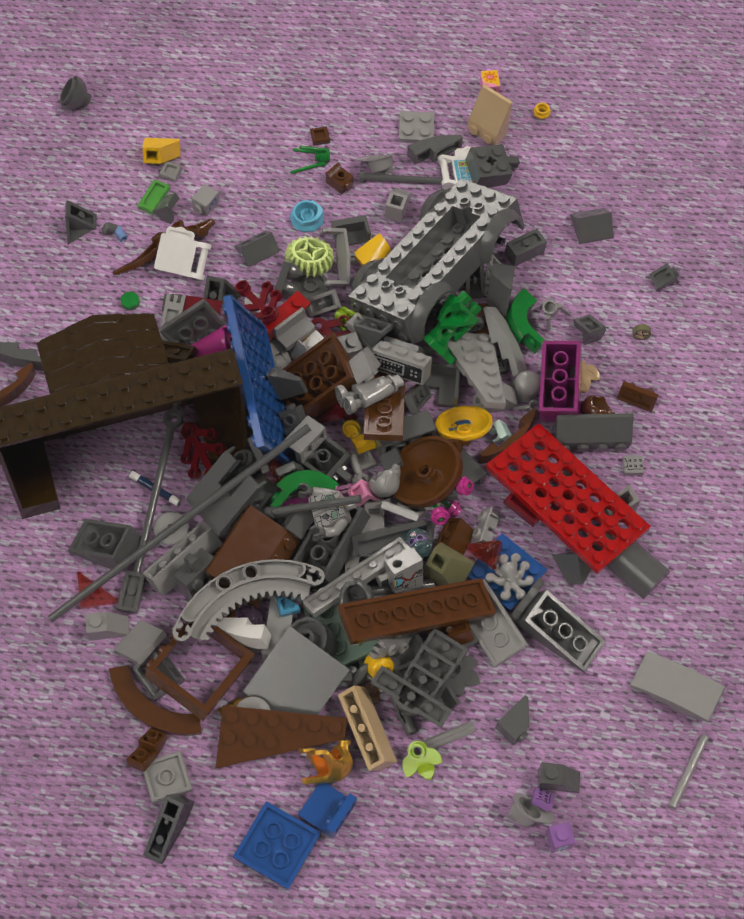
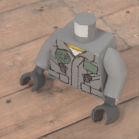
[298,483,359,542]

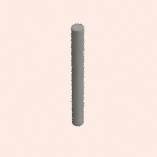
[668,734,709,810]

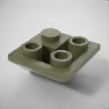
[423,542,475,586]

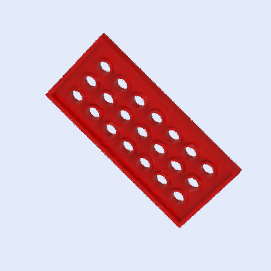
[485,423,651,574]

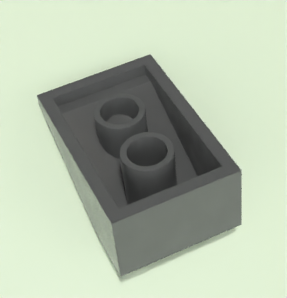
[68,519,141,571]

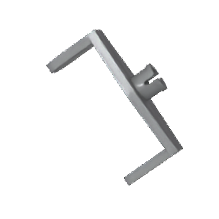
[320,228,356,287]

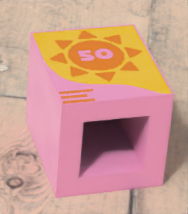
[479,70,500,93]

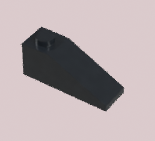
[143,793,194,864]

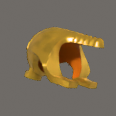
[299,740,353,785]

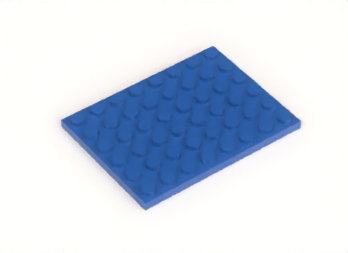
[222,295,296,465]

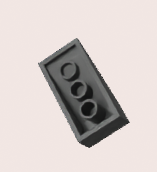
[515,590,605,672]

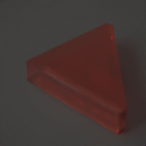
[466,540,503,570]
[77,572,118,609]

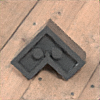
[426,362,460,408]

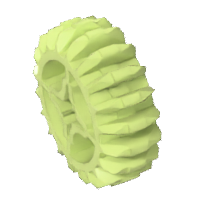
[285,235,334,278]

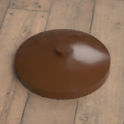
[394,436,463,508]

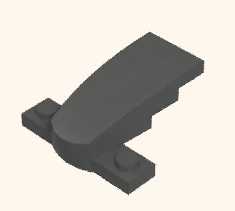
[371,628,469,728]

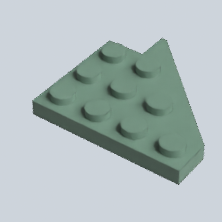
[301,602,378,667]

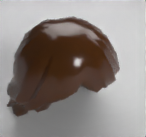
[580,395,616,414]

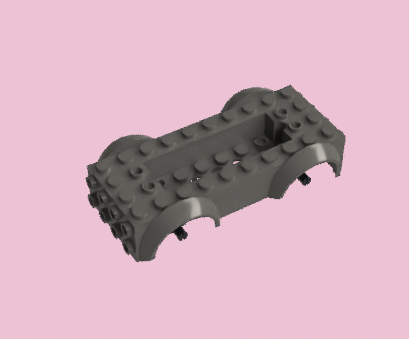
[349,178,524,344]

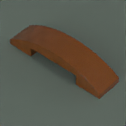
[0,363,36,407]
[478,408,536,464]

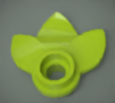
[402,740,443,780]

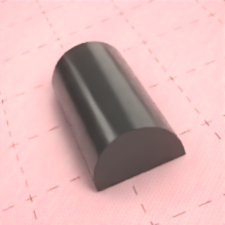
[592,533,670,599]

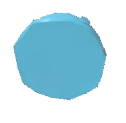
[289,200,324,232]

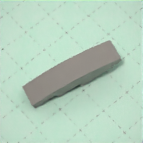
[483,307,527,376]

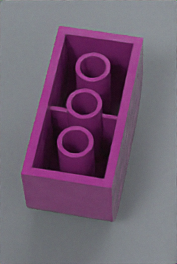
[539,341,582,422]

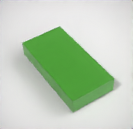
[137,179,171,215]

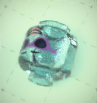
[404,528,432,558]

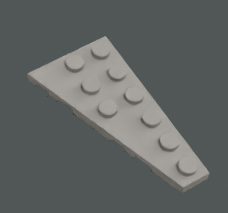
[448,333,506,409]

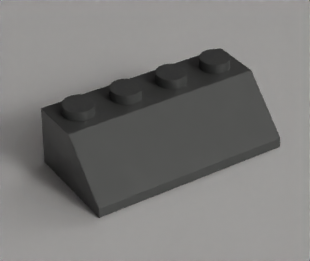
[552,413,634,452]

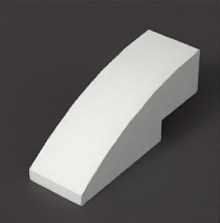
[217,618,272,649]

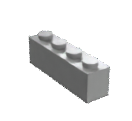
[143,521,222,596]
[262,593,298,660]

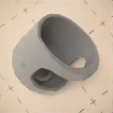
[510,371,540,402]

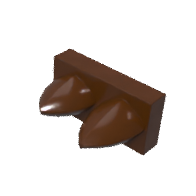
[617,381,659,413]

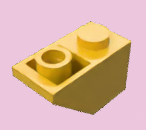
[142,138,180,164]

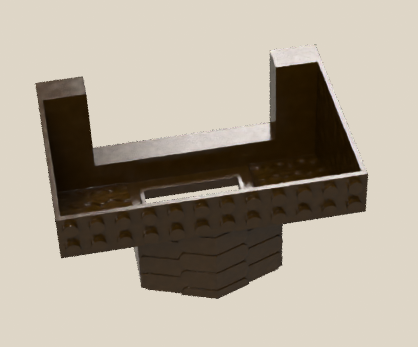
[0,313,248,519]

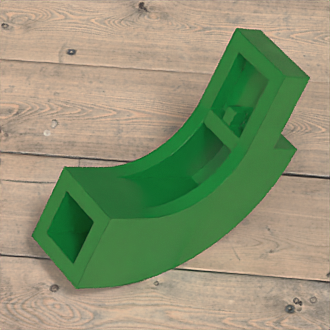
[505,288,546,354]
[270,470,339,508]

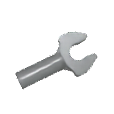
[350,453,370,484]

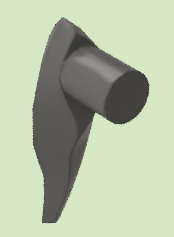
[351,658,368,687]

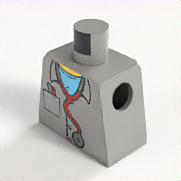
[376,547,423,593]

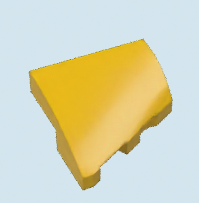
[353,233,391,266]

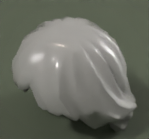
[369,464,401,497]

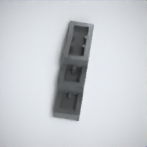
[0,342,43,370]

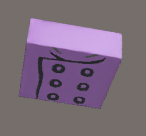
[530,787,555,812]

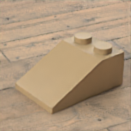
[467,84,513,145]

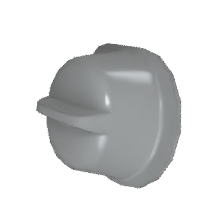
[355,153,396,174]
[507,793,554,827]

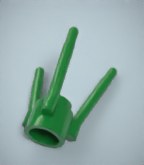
[291,145,330,174]

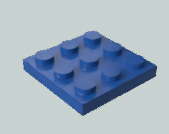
[467,533,548,613]
[233,801,321,891]

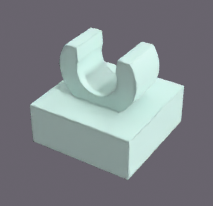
[489,419,512,443]

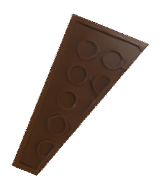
[215,705,347,769]

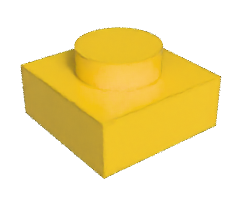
[351,434,376,454]

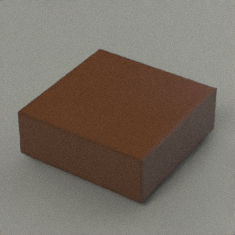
[310,126,330,146]

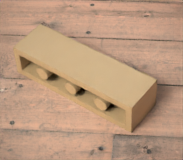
[338,686,397,771]

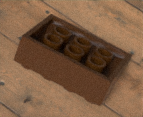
[283,332,363,419]
[205,505,300,608]

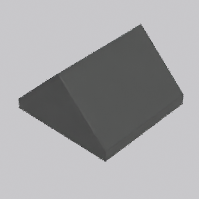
[570,208,614,244]

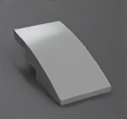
[630,651,725,723]

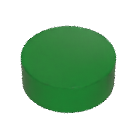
[121,292,140,310]

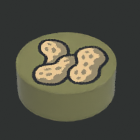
[632,324,651,340]

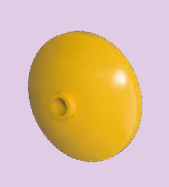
[435,406,493,442]

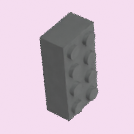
[293,506,371,583]

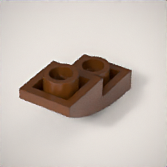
[126,728,168,772]

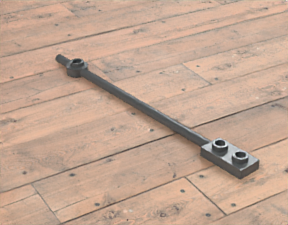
[117,402,183,614]

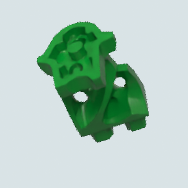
[423,291,482,365]

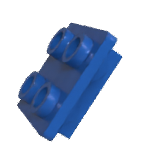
[299,783,357,839]

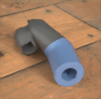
[101,222,128,242]

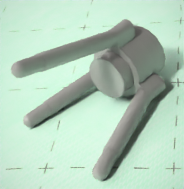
[540,300,571,331]

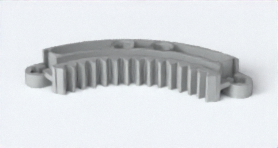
[172,559,325,642]

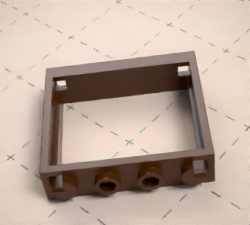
[144,623,255,721]

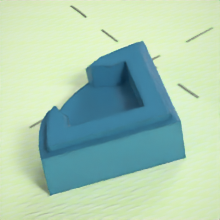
[276,596,300,617]

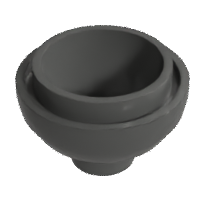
[60,76,91,110]

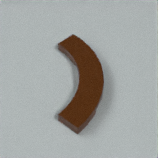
[109,665,202,736]

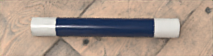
[129,471,181,506]

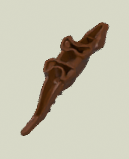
[112,219,215,275]

